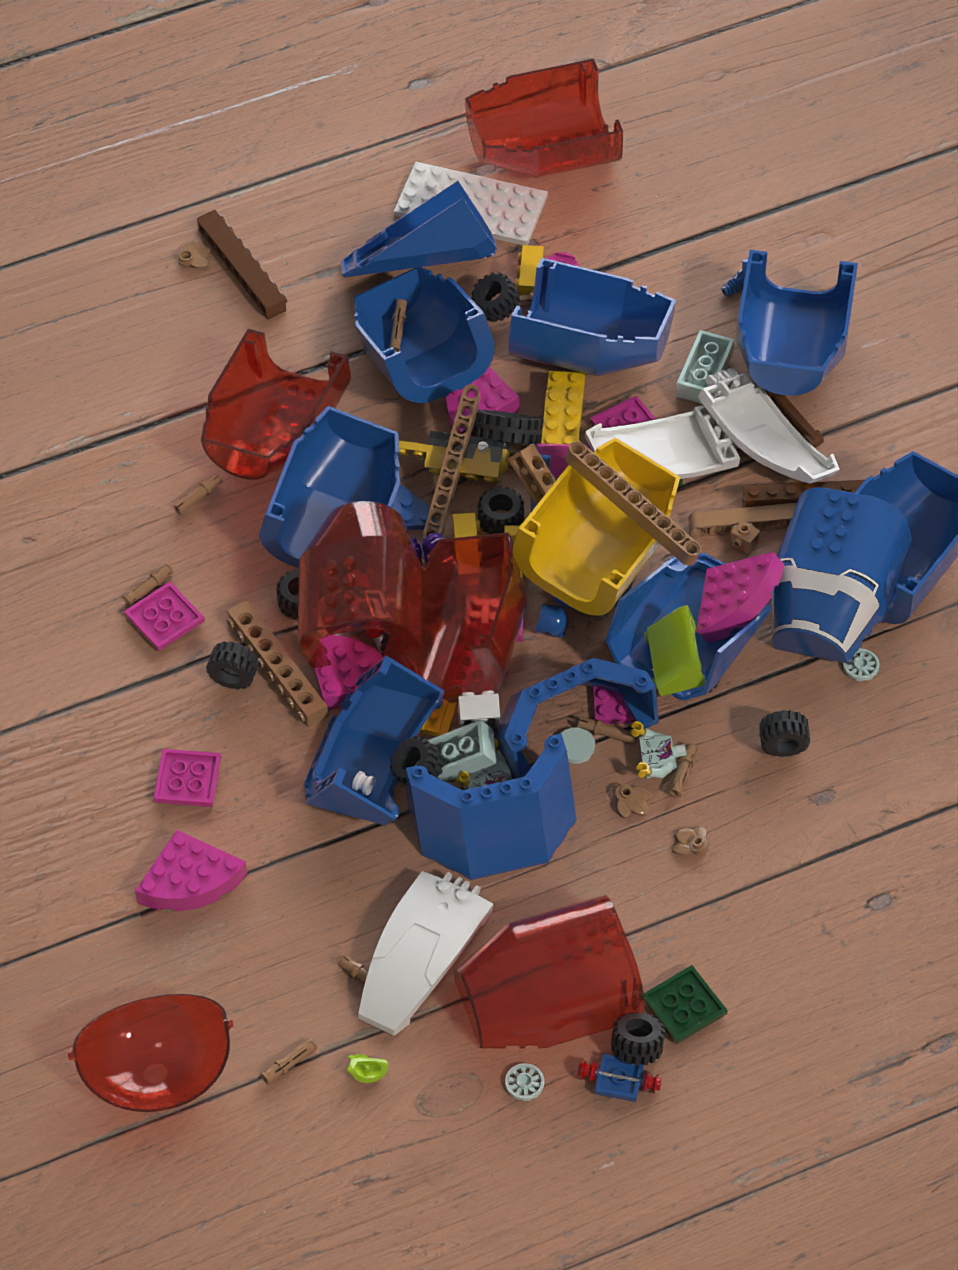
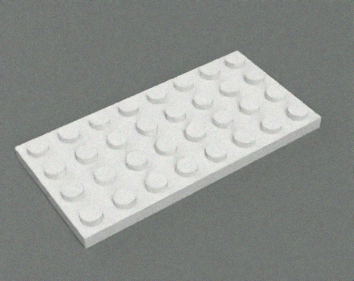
[394,162,548,245]

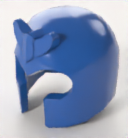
[535,604,568,638]

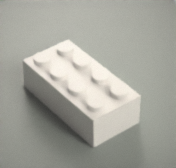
[457,691,500,729]

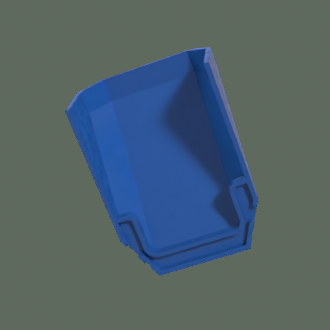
[341,181,497,277]
[605,553,771,701]

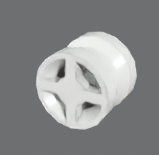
[352,771,376,795]

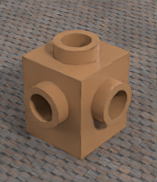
[730,520,761,554]

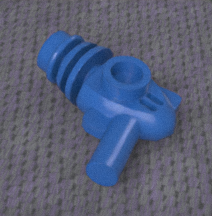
[721,259,748,297]

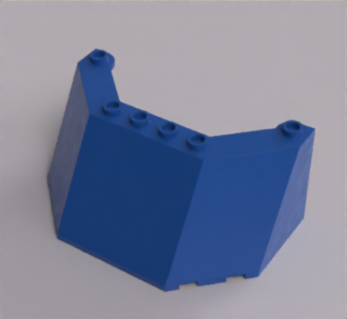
[303,656,445,825]
[494,658,659,779]
[406,734,577,880]

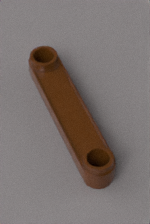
[764,389,824,448]

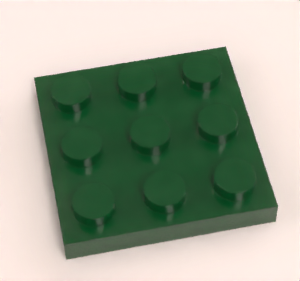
[641,965,728,1044]

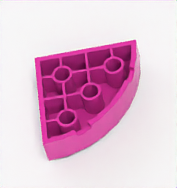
[446,367,519,437]
[696,552,785,644]
[306,635,383,711]
[135,830,247,911]

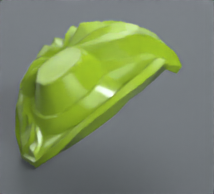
[347,1054,388,1083]

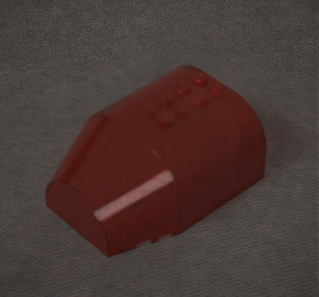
[465,58,623,178]
[201,329,351,480]
[298,501,421,668]
[383,533,527,700]
[454,895,644,1049]

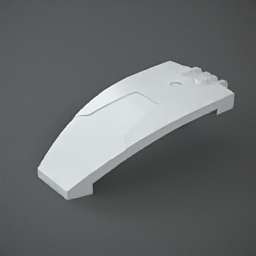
[697,368,840,484]
[585,405,740,479]
[358,871,493,1036]

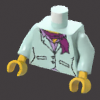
[631,721,687,779]
[456,738,511,790]

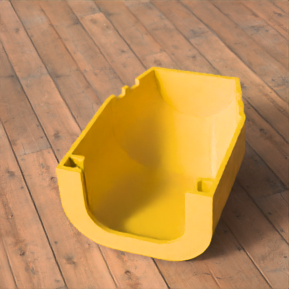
[513,437,680,616]

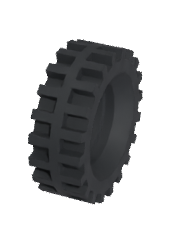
[471,409,544,445]

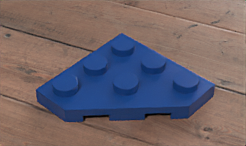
[383,484,435,531]

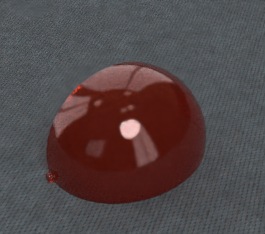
[68,994,234,1112]

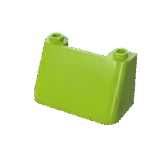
[644,605,706,696]

